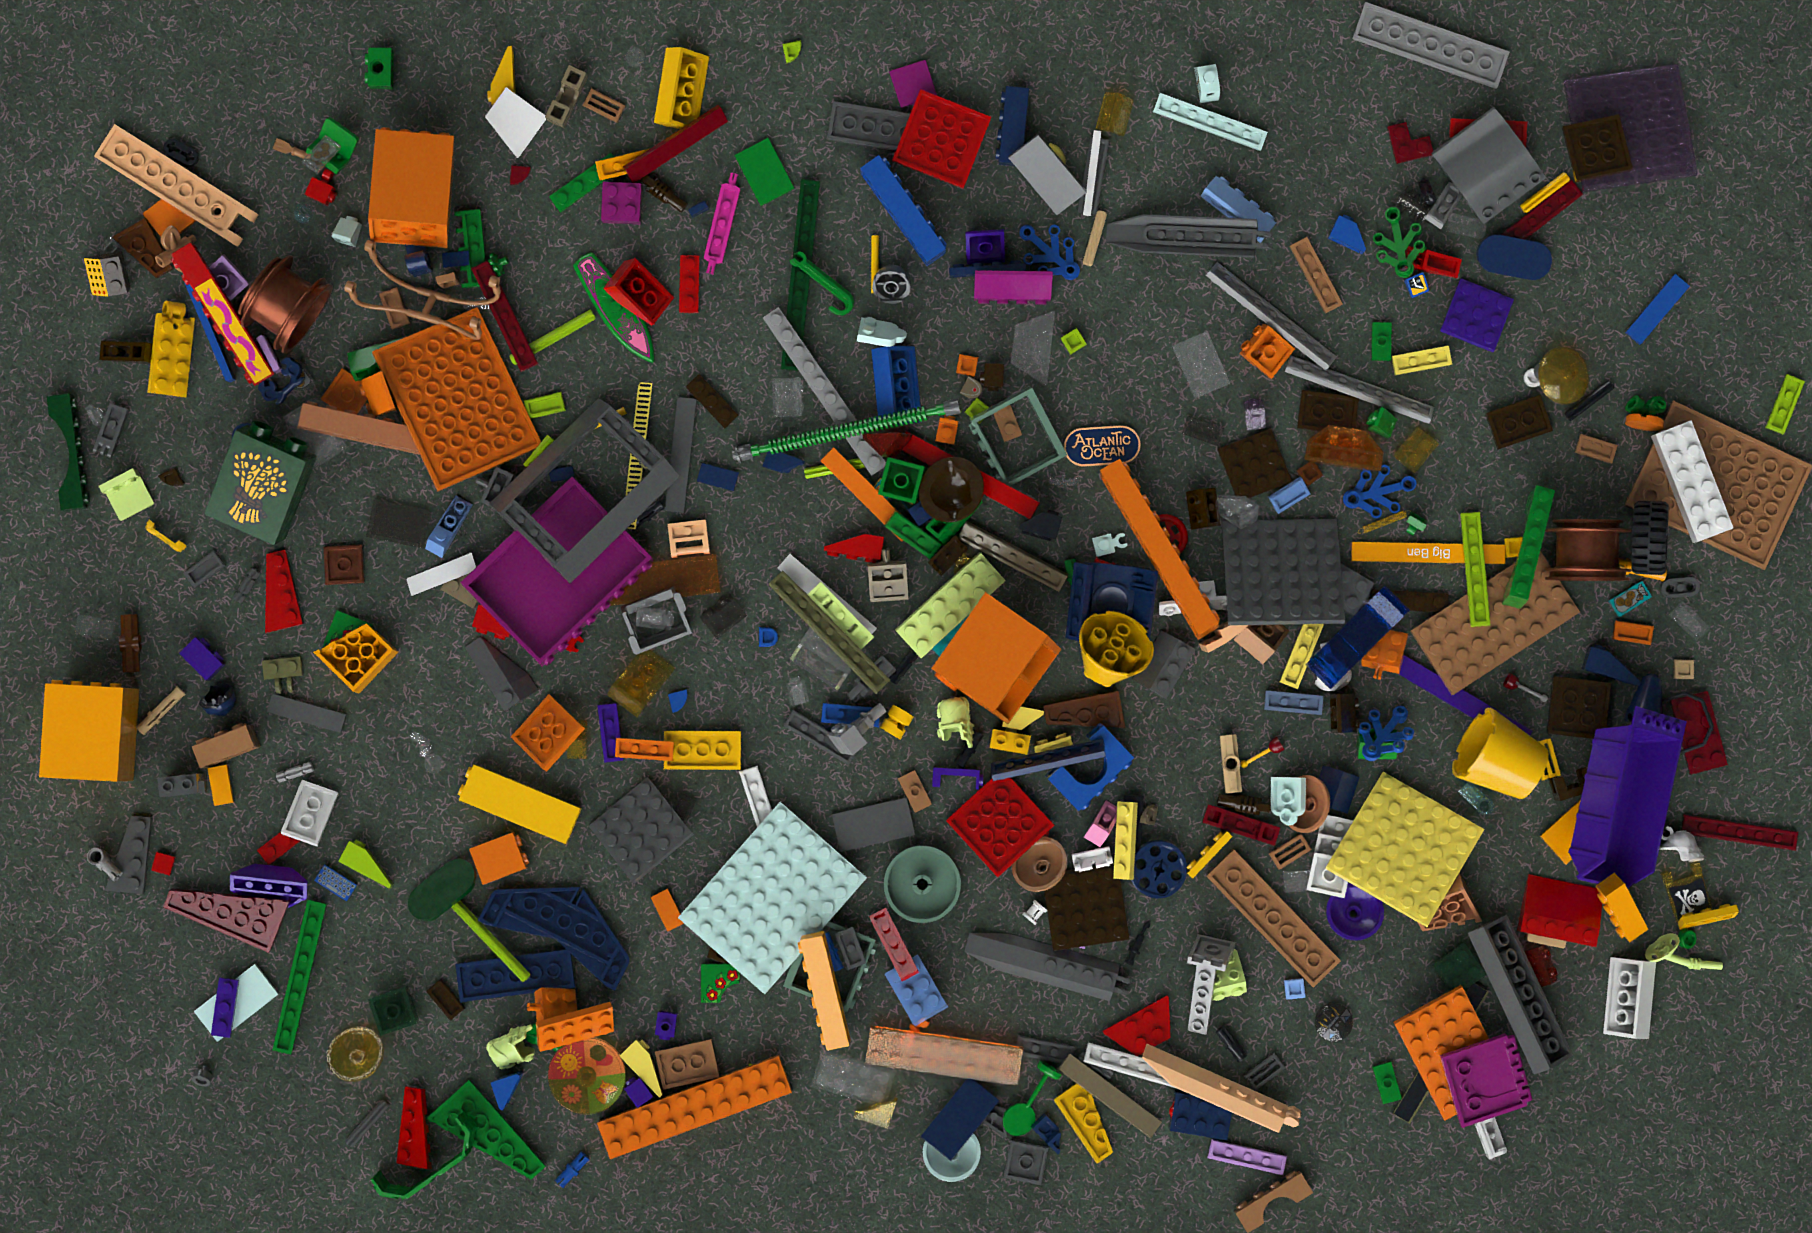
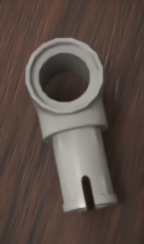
[87,848,123,881]

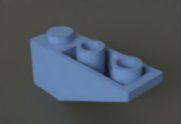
[425,496,473,558]

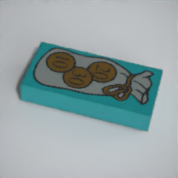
[1609,581,1652,617]

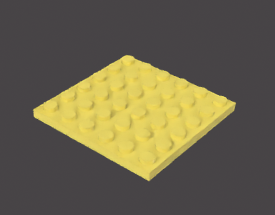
[1325,772,1484,927]

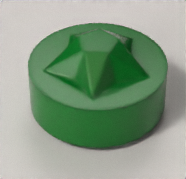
[1678,929,1697,949]

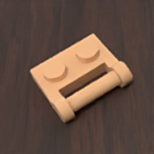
[668,519,710,558]

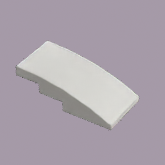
[1306,815,1354,898]

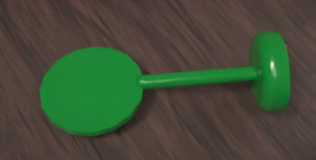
[1003,1060,1062,1136]

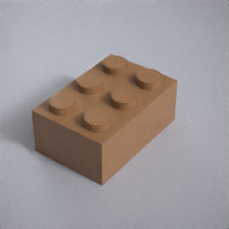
[192,723,261,768]

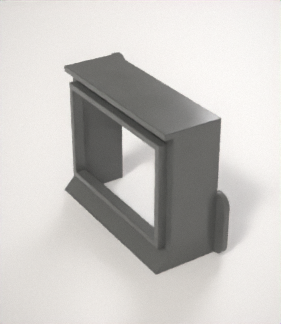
[620,586,692,655]

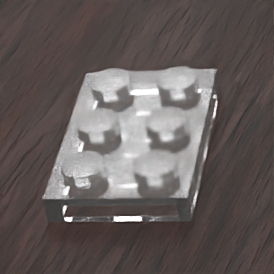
[1172,331,1230,399]

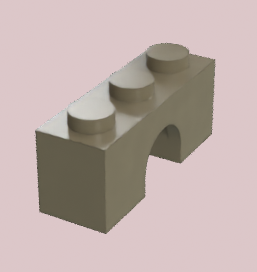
[545,65,588,129]

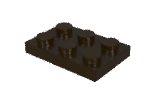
[1297,390,1359,436]
[1485,395,1553,450]

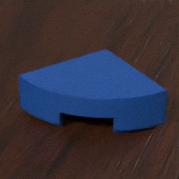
[668,690,688,713]

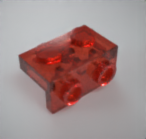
[1524,944,1558,987]

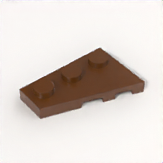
[112,218,174,278]

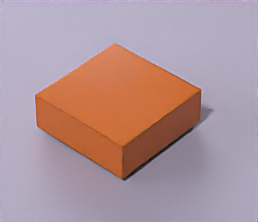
[956,354,978,377]

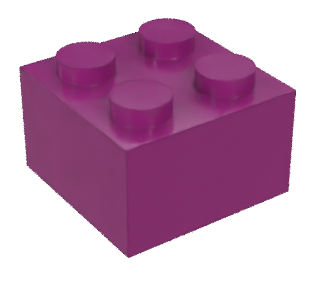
[601,182,643,225]

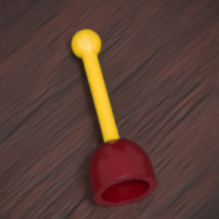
[1240,737,1285,768]

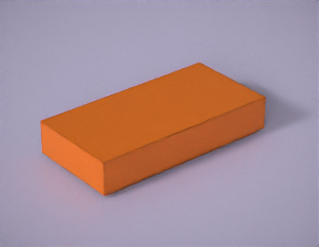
[1612,620,1654,645]
[651,889,684,932]

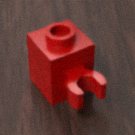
[304,169,337,206]

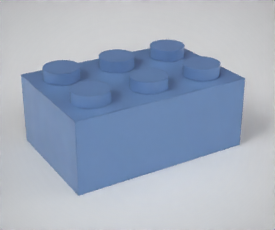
[885,954,948,1026]

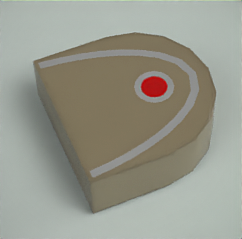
[960,376,982,399]

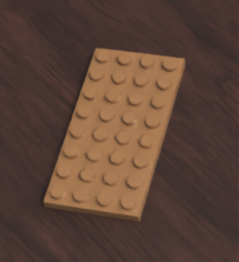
[1410,551,1580,695]

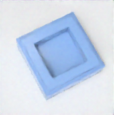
[1284,978,1305,1000]

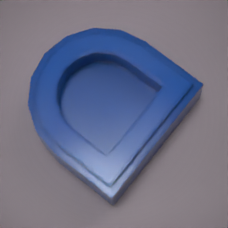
[759,627,778,647]

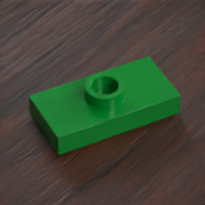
[1371,322,1392,361]
[1372,1061,1402,1104]

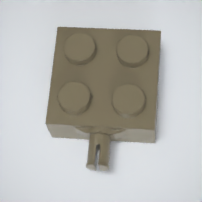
[867,549,909,602]

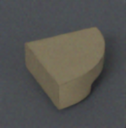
[1140,805,1158,825]

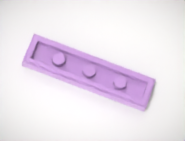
[1207,1139,1287,1175]

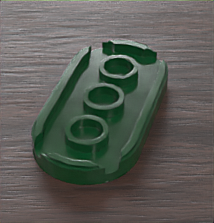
[408,859,477,921]

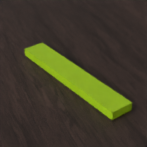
[1460,512,1491,627]

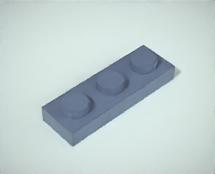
[1264,690,1323,715]

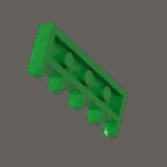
[454,209,486,288]

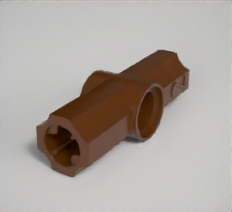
[119,614,142,673]

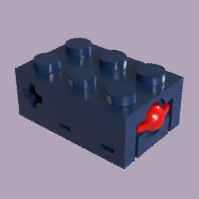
[1168,1091,1232,1140]

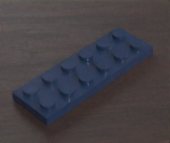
[455,949,576,1002]

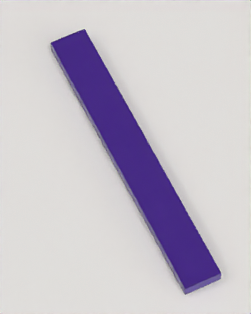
[1398,655,1533,735]

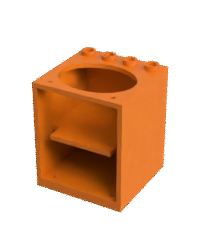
[368,127,454,248]
[931,592,1061,724]

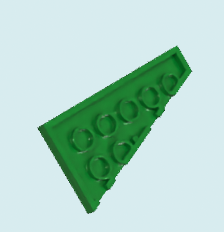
[426,1080,546,1180]

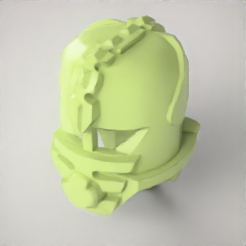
[937,697,974,748]
[486,1024,535,1069]

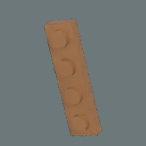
[1289,237,1343,314]

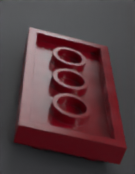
[1670,691,1728,775]

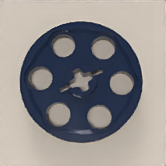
[1131,840,1187,899]

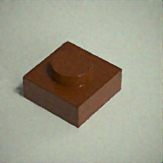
[1296,460,1323,486]

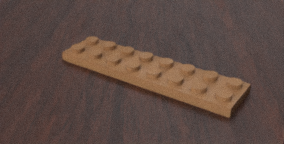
[1206,849,1341,988]

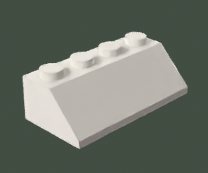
[1603,957,1656,1039]

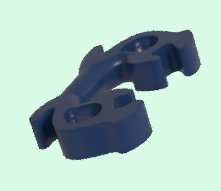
[258,357,305,404]

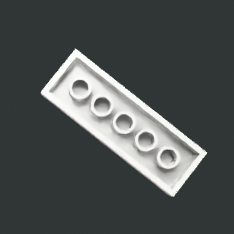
[1651,420,1733,543]

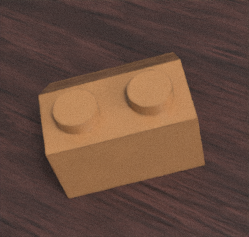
[1234,625,1289,664]

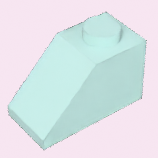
[332,216,362,247]

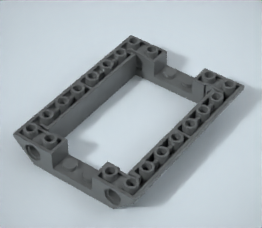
[489,398,680,583]

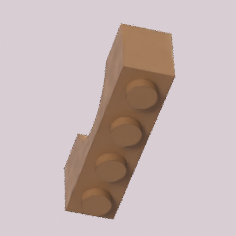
[1234,1170,1313,1233]

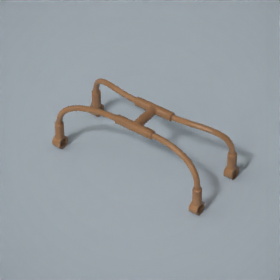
[345,240,501,340]

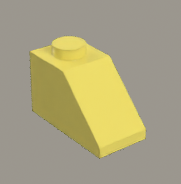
[1002,707,1044,733]

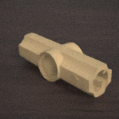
[1220,734,1242,793]

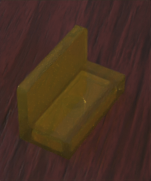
[1095,92,1133,136]

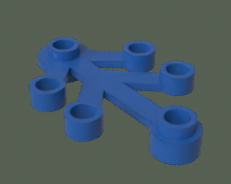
[1019,225,1080,280]
[1343,465,1416,518]
[1359,706,1414,761]

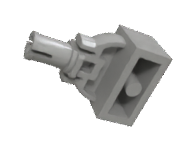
[827,703,886,755]

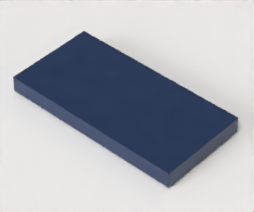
[921,1077,999,1161]

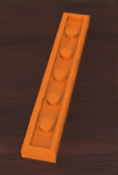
[820,447,903,542]

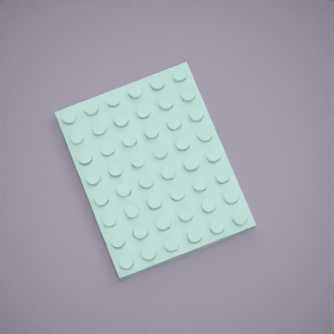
[678,802,867,994]

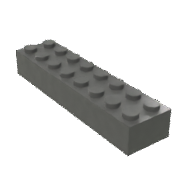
[1468,915,1573,1074]

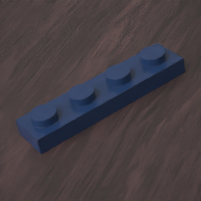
[949,260,1026,278]

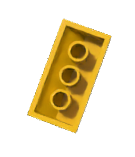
[654,47,709,129]

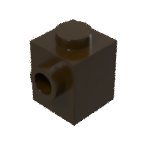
[980,363,1004,392]

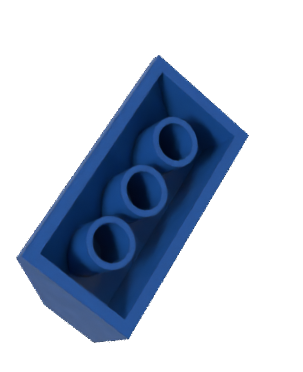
[871,346,921,425]

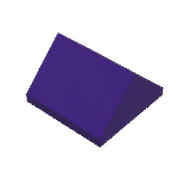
[965,229,1005,265]

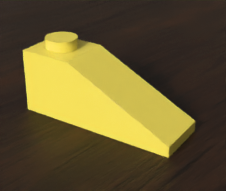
[620,1039,663,1098]

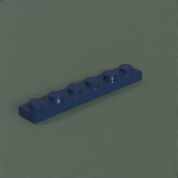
[991,739,1106,781]

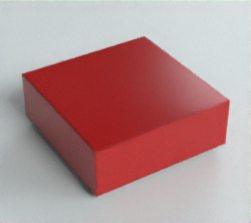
[151,852,176,876]

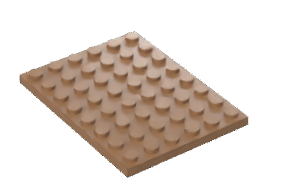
[1625,401,1812,570]

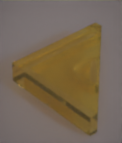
[853,1097,898,1129]

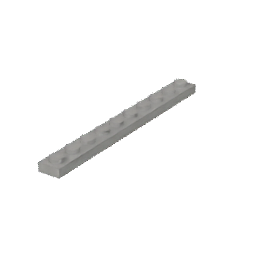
[763,307,886,476]

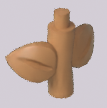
[155,225,196,272]

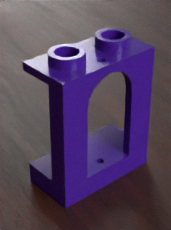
[932,767,983,790]

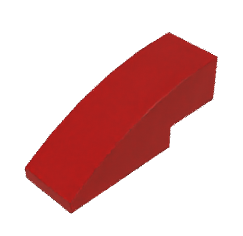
[1405,246,1462,278]

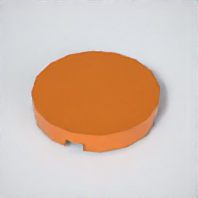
[1625,413,1664,431]

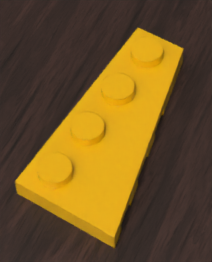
[1053,1083,1113,1164]

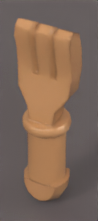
[272,138,311,160]

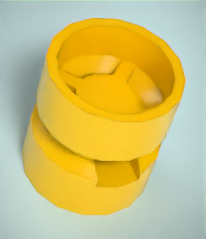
[879,705,914,740]

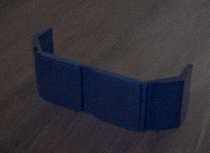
[1305,586,1410,689]

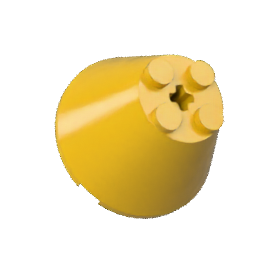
[1079,611,1154,687]

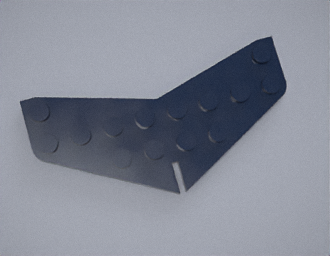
[478,887,629,991]

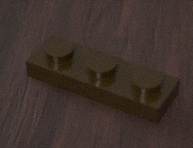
[686,374,739,429]

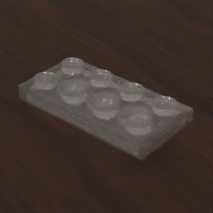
[811,1049,895,1108]

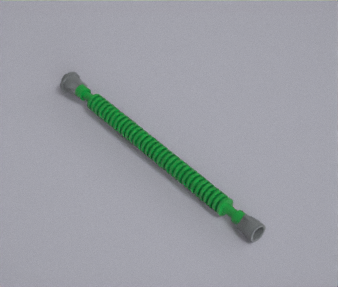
[732,398,962,464]

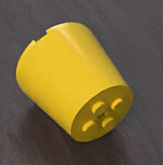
[1452,708,1549,799]

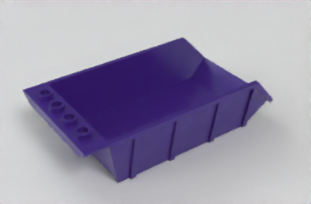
[1568,706,1687,889]

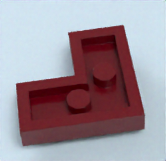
[1387,122,1433,164]

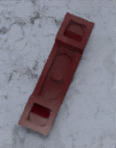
[1202,804,1280,846]

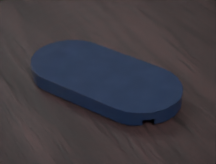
[1476,235,1552,280]

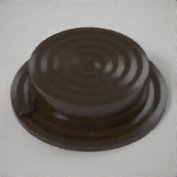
[919,457,984,522]

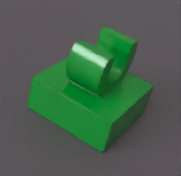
[1406,511,1427,536]

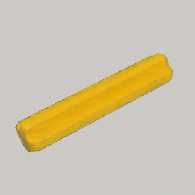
[1520,172,1570,213]

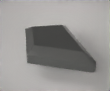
[982,1106,1007,1138]

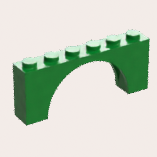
[1502,485,1555,609]

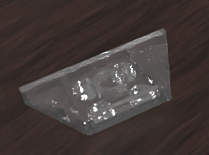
[1011,311,1055,385]

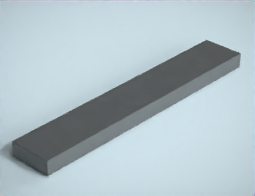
[665,397,697,513]

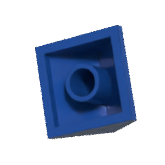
[491,1071,524,1111]

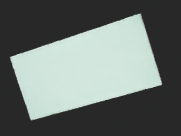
[194,964,279,1042]

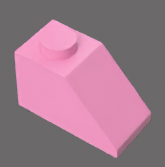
[1084,800,1117,847]

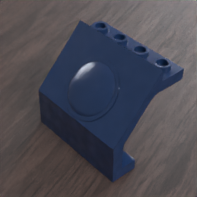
[1065,562,1158,641]

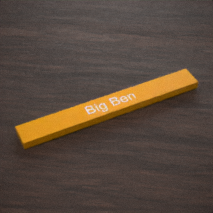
[1351,542,1505,564]

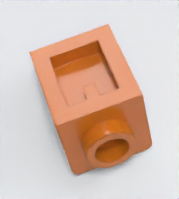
[935,415,959,445]

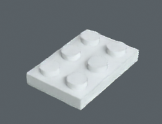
[281,780,338,847]

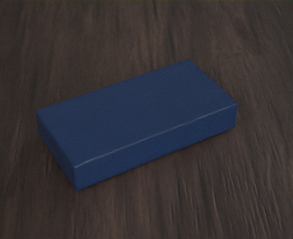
[697,463,739,491]

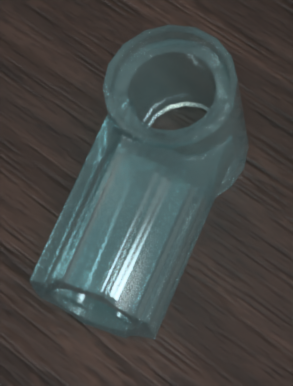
[1458,782,1494,815]

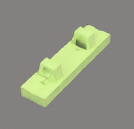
[807,582,874,650]

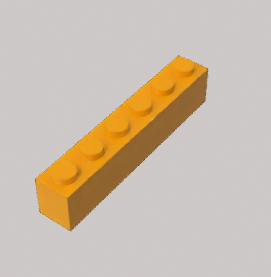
[798,931,851,1050]

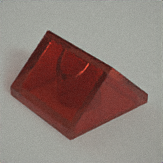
[863,432,912,458]

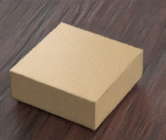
[1673,660,1694,679]

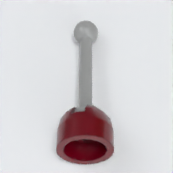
[1503,673,1548,702]

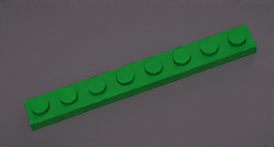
[272,899,327,1055]

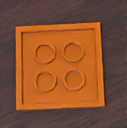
[511,694,585,772]

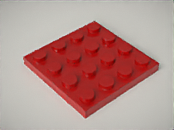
[892,89,991,189]
[946,778,1055,877]

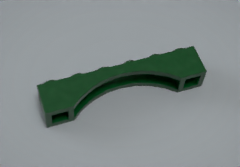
[46,393,90,511]

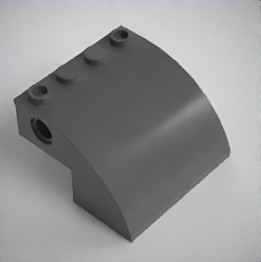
[1431,107,1546,224]

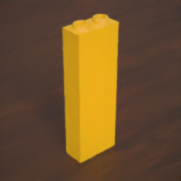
[458,764,582,844]

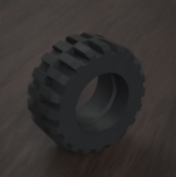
[1632,501,1669,575]

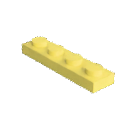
[1279,624,1324,689]
[1113,801,1138,880]

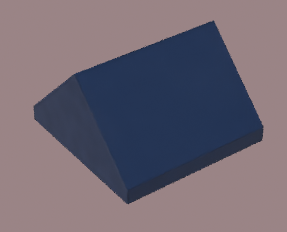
[1319,765,1359,814]

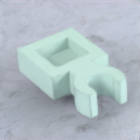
[1092,533,1127,557]

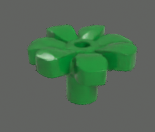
[488,252,509,277]

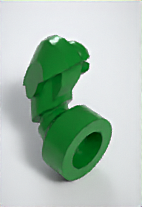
[1625,395,1666,417]

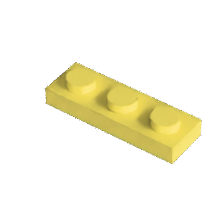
[1391,346,1452,375]

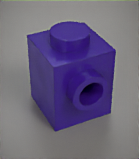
[655,1011,678,1040]
[623,1077,653,1108]

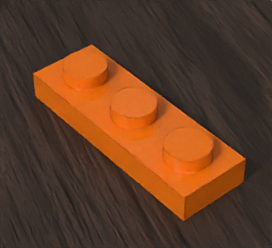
[615,738,674,761]

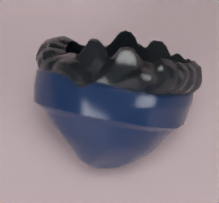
[199,683,236,716]

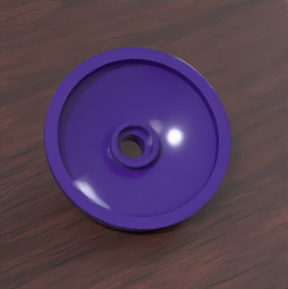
[1326,883,1384,941]

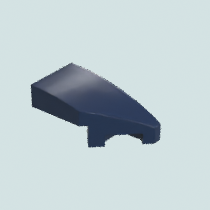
[762,451,805,473]
[1031,1113,1061,1154]

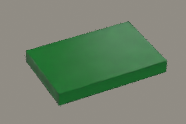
[734,138,794,206]

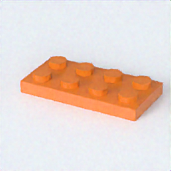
[536,1002,614,1052]

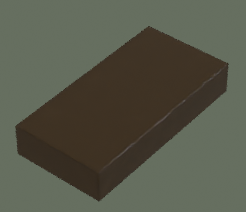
[426,979,465,1021]

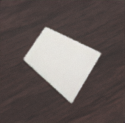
[485,88,546,158]

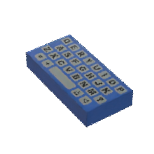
[314,864,357,901]

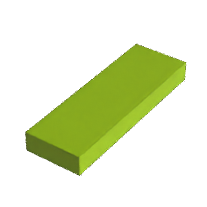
[1765,374,1805,435]

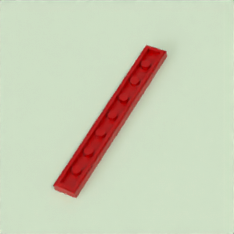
[897,431,1040,519]

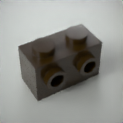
[1186,488,1221,530]

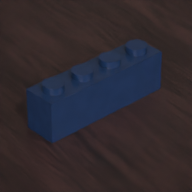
[995,86,1029,166]

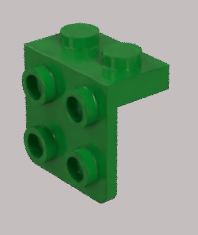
[306,117,359,175]

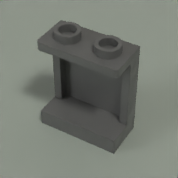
[157,773,207,797]

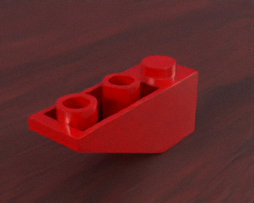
[824,534,884,563]

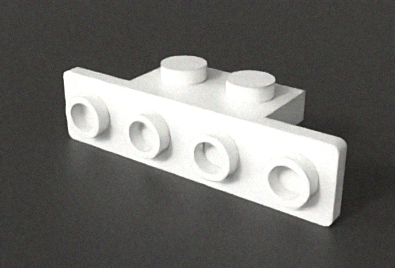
[1159,580,1227,616]

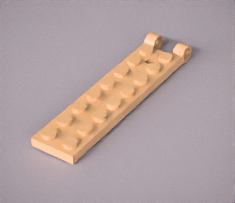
[94,124,258,247]

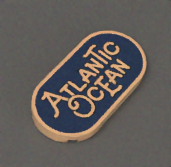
[1064,426,1140,467]

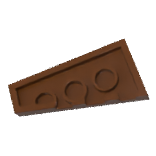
[1043,690,1125,728]

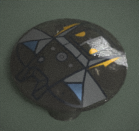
[1314,1003,1353,1042]

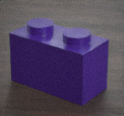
[179,637,226,681]

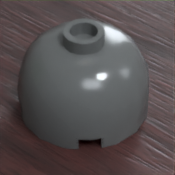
[872,264,911,304]

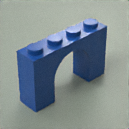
[1045,723,1134,811]

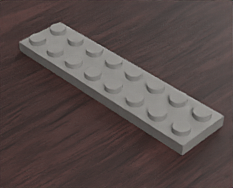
[1352,2,1510,89]

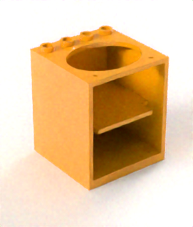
[39,680,139,782]

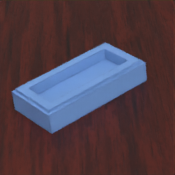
[1268,477,1310,514]

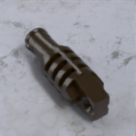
[640,175,688,213]
[1217,794,1271,815]

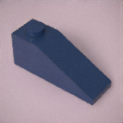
[1582,644,1641,686]

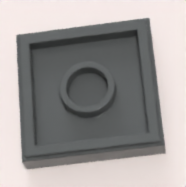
[1003,1139,1049,1185]

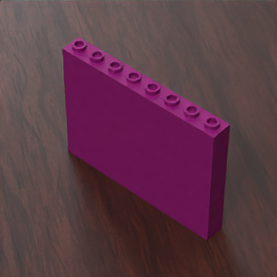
[460,477,653,667]

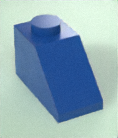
[1327,215,1366,254]

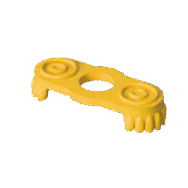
[145,520,187,552]

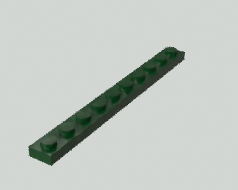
[781,179,820,372]

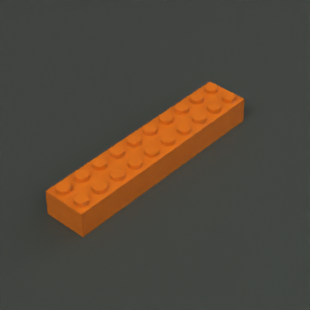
[1100,459,1220,640]
[597,1054,793,1159]

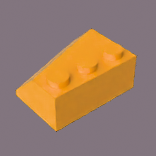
[313,623,398,694]

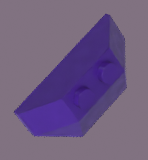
[230,864,308,908]

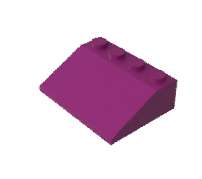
[974,270,1053,305]

